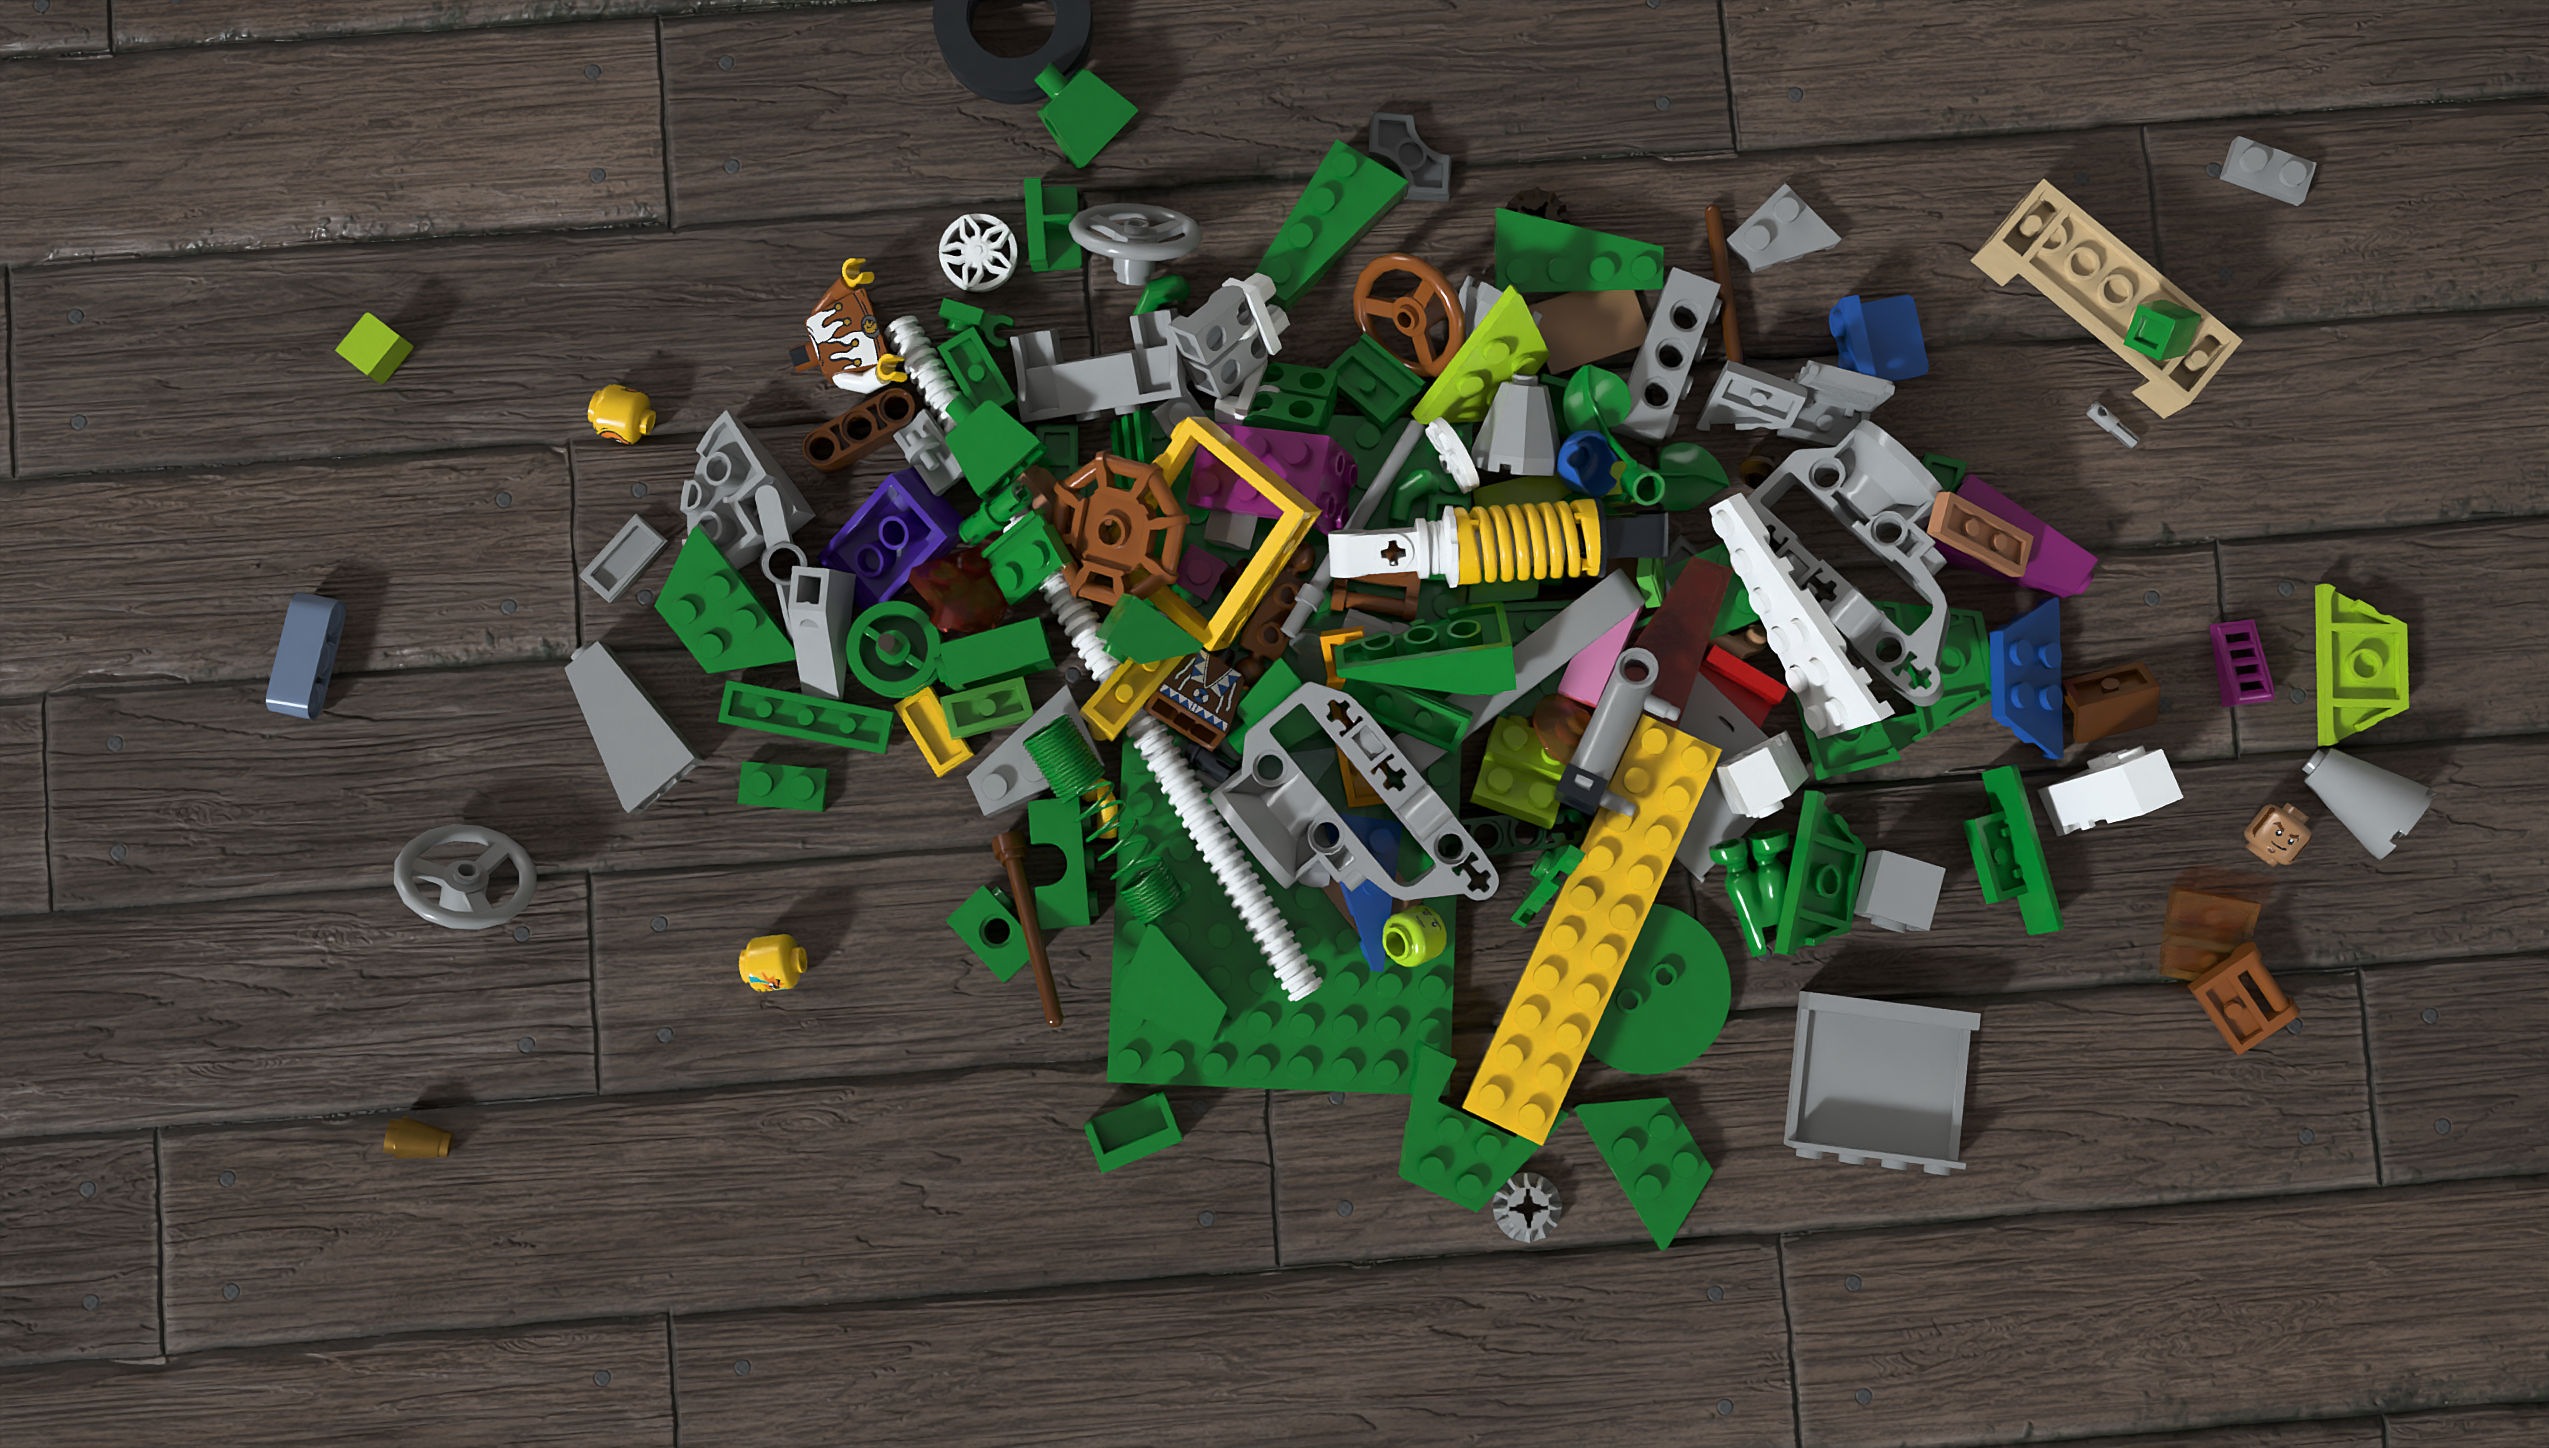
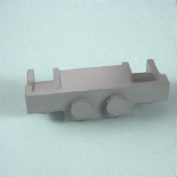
[1010,308,1188,423]

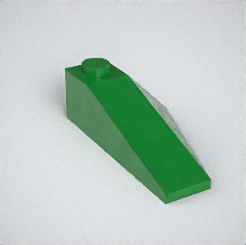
[1334,600,1517,696]

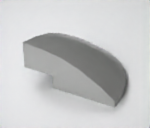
[680,410,816,570]

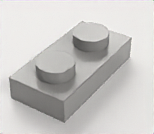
[2219,136,2317,206]

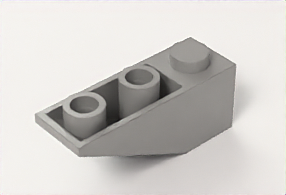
[788,566,856,700]

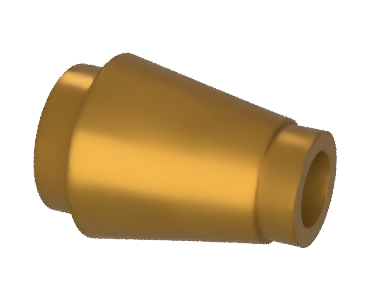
[383,1116,454,1159]

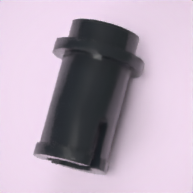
[1184,740,1241,783]

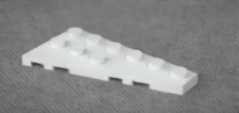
[1709,492,1895,739]

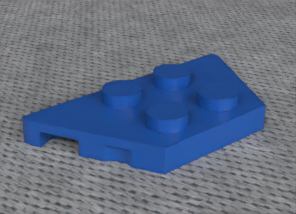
[1990,597,2064,760]

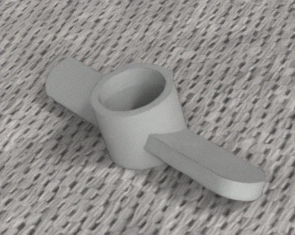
[755,484,807,641]

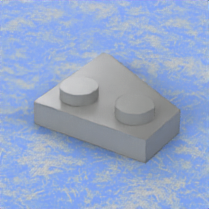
[1726,183,1841,273]
[1696,360,1808,431]

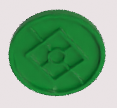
[1586,903,1731,1075]

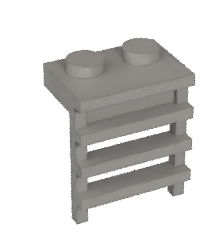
[1776,360,1895,448]

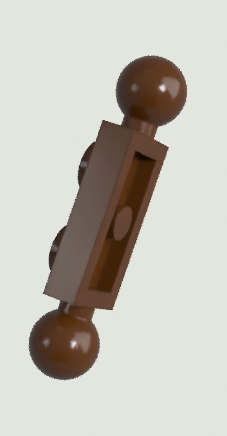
[1233,540,1316,690]

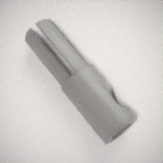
[2085,401,2140,449]

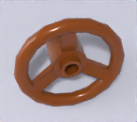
[1353,252,1466,380]

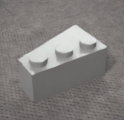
[967,684,1105,818]

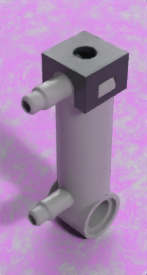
[1555,647,1681,817]

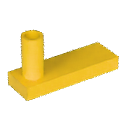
[1079,655,1186,742]

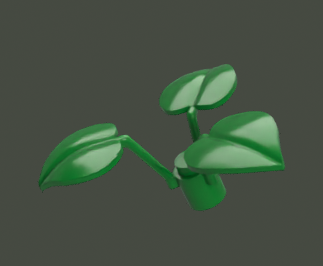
[1561,364,1730,515]

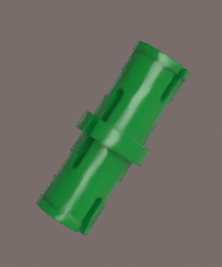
[958,481,1033,546]

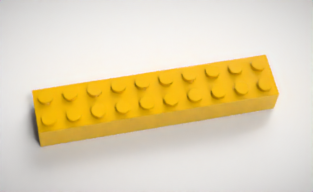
[1461,714,1722,1146]

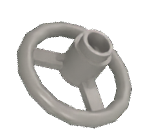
[1069,203,1203,285]
[394,824,537,930]

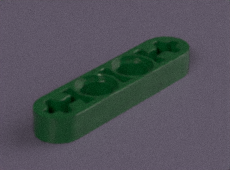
[1425,808,1587,858]

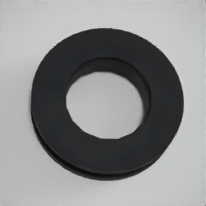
[933,0,1093,104]

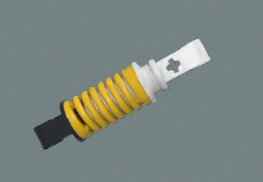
[1328,496,1670,588]

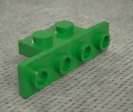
[1963,764,2064,935]

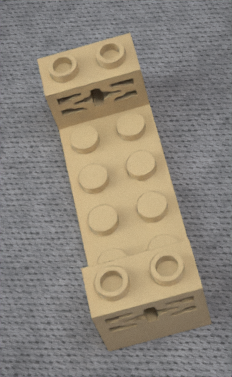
[1970,178,2243,419]

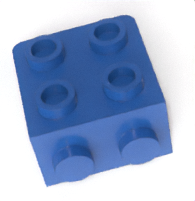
[1829,295,1929,382]

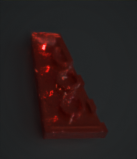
[1624,556,1734,729]

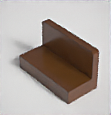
[2061,660,2161,744]

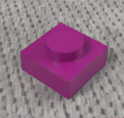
[1174,544,1228,603]

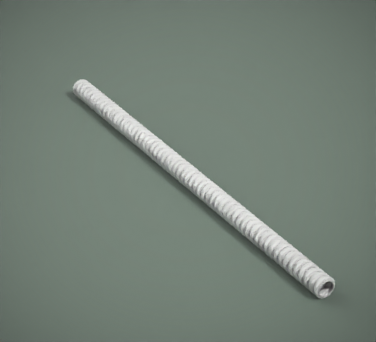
[883,315,1323,1002]

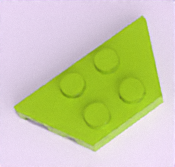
[1411,284,1550,425]
[2315,584,2409,747]

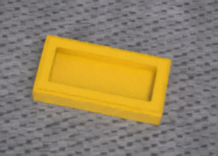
[894,685,976,778]

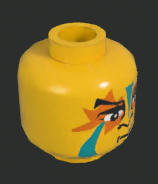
[739,934,807,992]

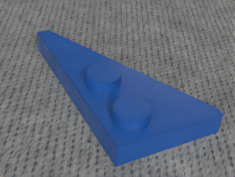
[1320,813,1402,972]

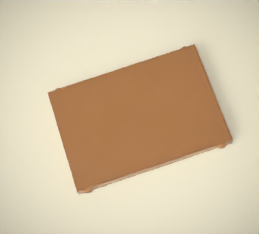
[1527,290,1648,376]

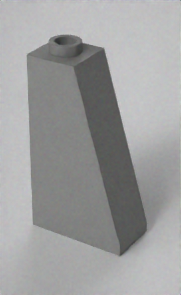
[564,641,704,815]

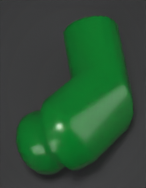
[1133,274,1191,315]
[1388,468,1440,524]

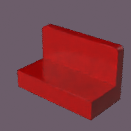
[1696,645,1788,729]

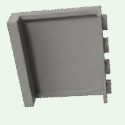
[1784,991,1981,1176]

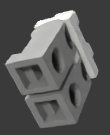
[1168,273,1290,400]

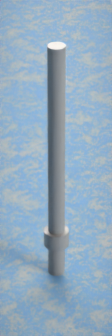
[1281,420,1425,638]

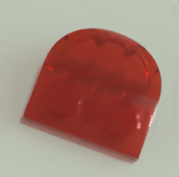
[908,545,1009,636]

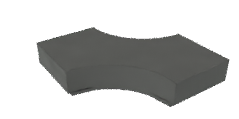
[1368,112,1452,202]

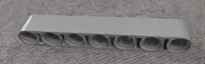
[1391,568,1647,774]

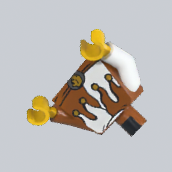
[789,258,907,394]

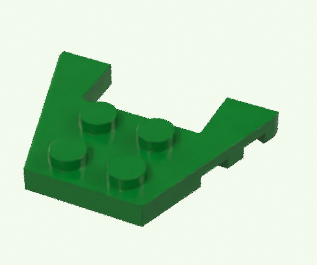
[1869,600,1991,751]
[1398,1041,1569,1213]

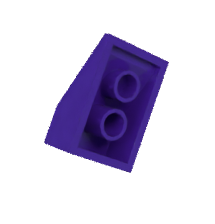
[817,466,964,611]

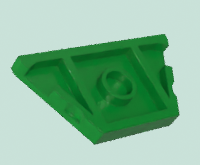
[654,523,796,674]
[1774,790,1866,956]
[1572,1096,1713,1251]

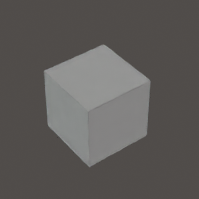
[1854,850,1946,933]

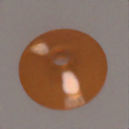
[1533,693,1593,766]

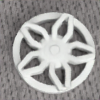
[939,214,1018,292]
[1425,417,1480,494]

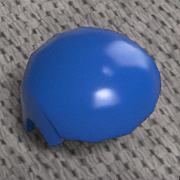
[1557,430,1618,497]

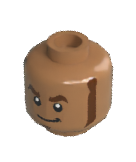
[2244,803,2312,867]

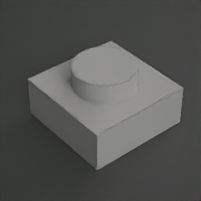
[1152,389,1207,442]

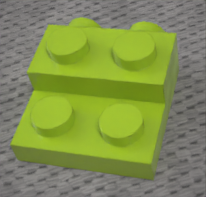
[1470,715,1578,830]

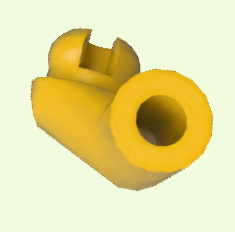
[1082,778,1118,839]

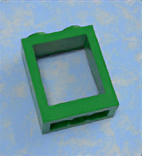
[934,617,1057,693]

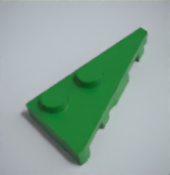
[1510,844,1586,928]

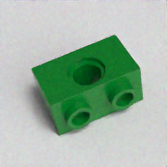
[945,885,1046,983]

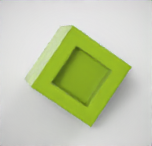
[335,312,414,385]

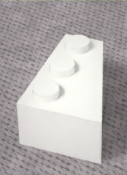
[1712,731,1809,818]
[2038,745,2184,836]

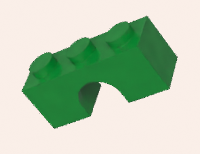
[1027,797,1099,930]

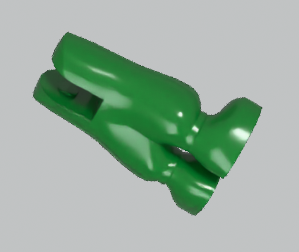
[1708,829,1790,957]

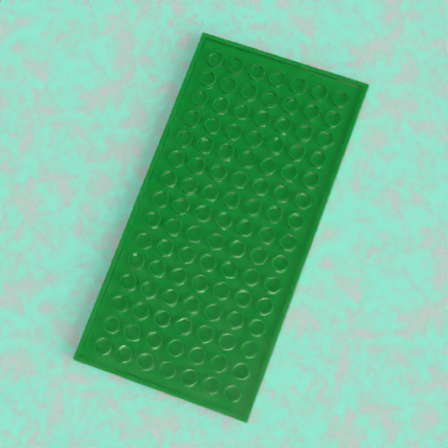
[1107,407,1473,1096]

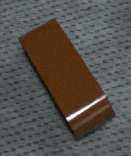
[802,388,920,474]

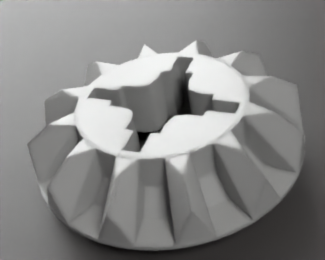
[1493,1172,1562,1243]

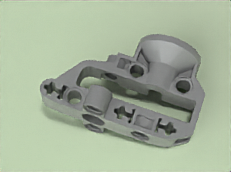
[1746,419,1951,707]
[1209,681,1499,900]

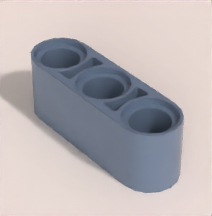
[266,592,346,720]

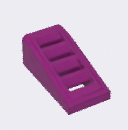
[2209,619,2275,708]

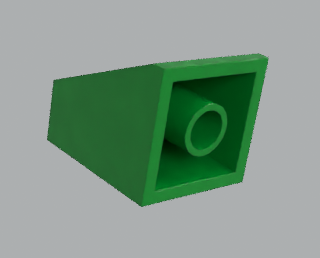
[1112,923,1232,1049]

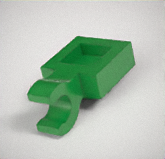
[939,298,1015,351]

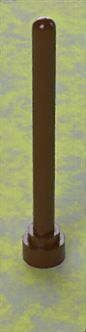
[1704,204,1745,365]
[991,831,1064,1027]

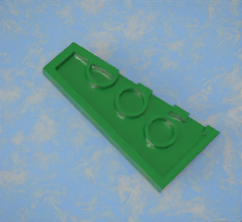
[1495,207,1664,292]
[1792,690,1902,781]

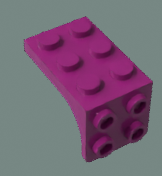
[1186,423,1358,537]

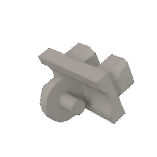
[893,409,965,496]

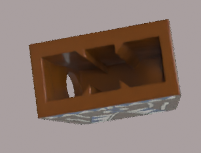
[1142,647,1245,752]

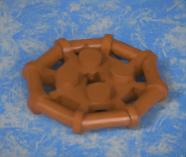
[1050,450,1190,606]

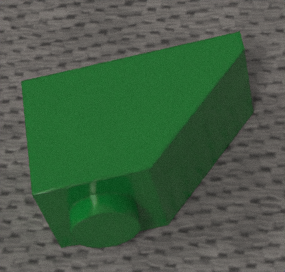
[1095,593,1204,665]

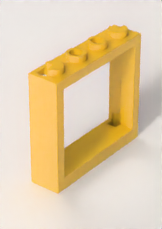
[1107,417,1322,651]

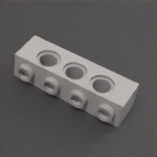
[1611,267,1722,448]

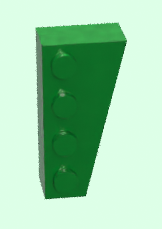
[1253,139,1409,313]

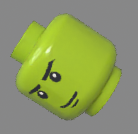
[1382,905,1447,967]

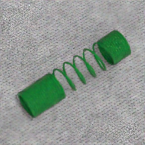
[1022,714,1185,924]

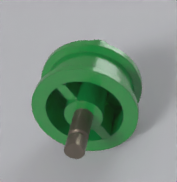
[846,601,945,699]

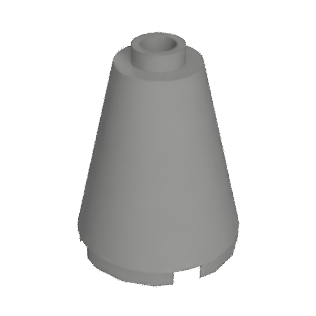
[2302,748,2435,860]

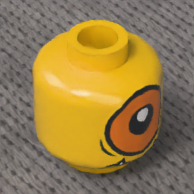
[588,384,656,444]

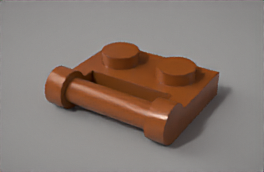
[1330,541,1421,622]
[2187,942,2300,1056]

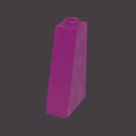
[1925,474,2098,599]

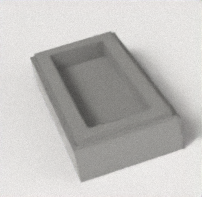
[579,514,670,605]

